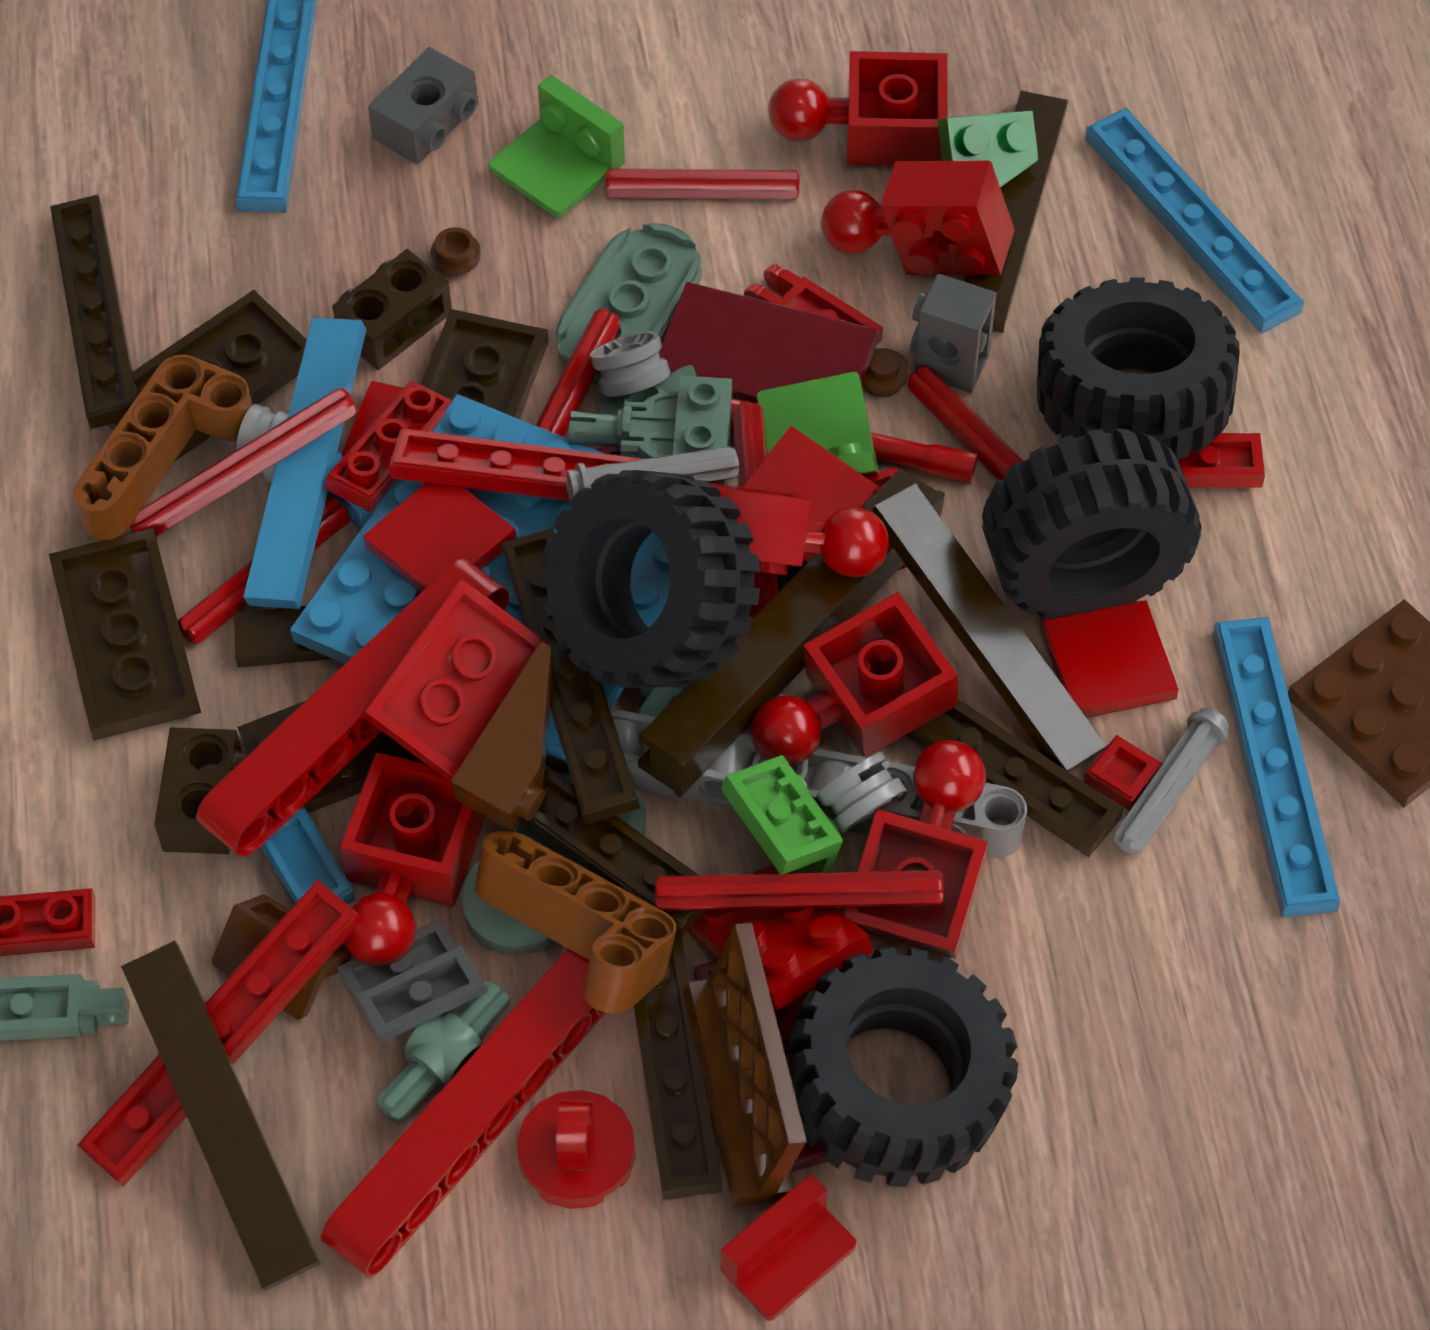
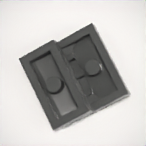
[337,918,487,1043]

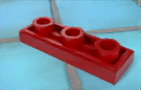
[325,380,452,512]
[0,888,96,956]

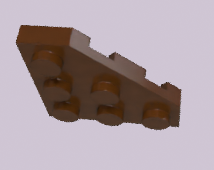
[1288,599,1430,808]

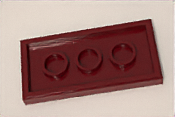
[659,282,880,403]

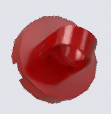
[517,1090,636,1209]

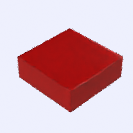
[1084,735,1163,811]

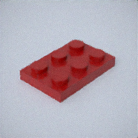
[361,578,551,782]
[688,863,873,1011]

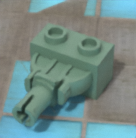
[569,376,732,485]

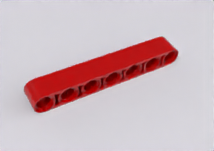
[196,559,509,857]
[321,949,605,1277]

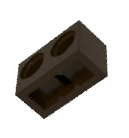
[332,249,452,371]
[154,727,249,854]

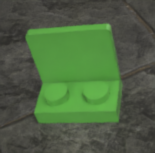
[489,75,625,218]
[757,372,879,477]
[721,755,843,876]

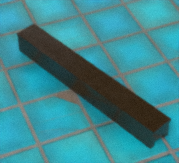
[638,468,945,798]

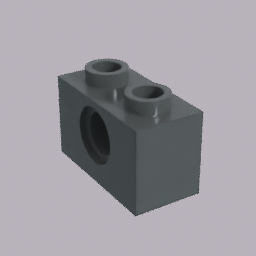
[368,47,478,164]
[910,274,997,393]

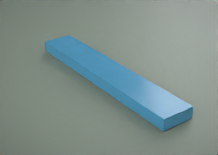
[236,0,318,212]
[1085,108,1304,334]
[243,318,367,609]
[1213,617,1340,918]

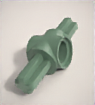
[376,981,511,1123]

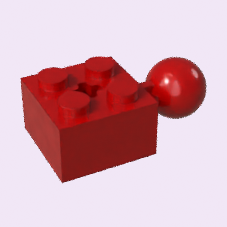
[768,51,948,166]
[821,160,1015,276]
[710,483,889,577]
[751,592,958,766]
[844,740,988,959]
[339,752,486,967]

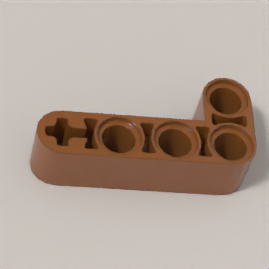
[73,355,253,541]
[475,830,676,1014]

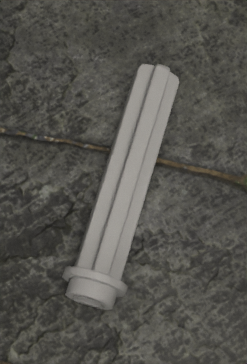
[566,447,739,500]
[1113,707,1229,855]

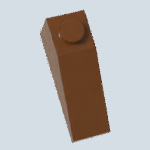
[451,641,554,832]

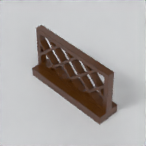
[683,923,807,1207]

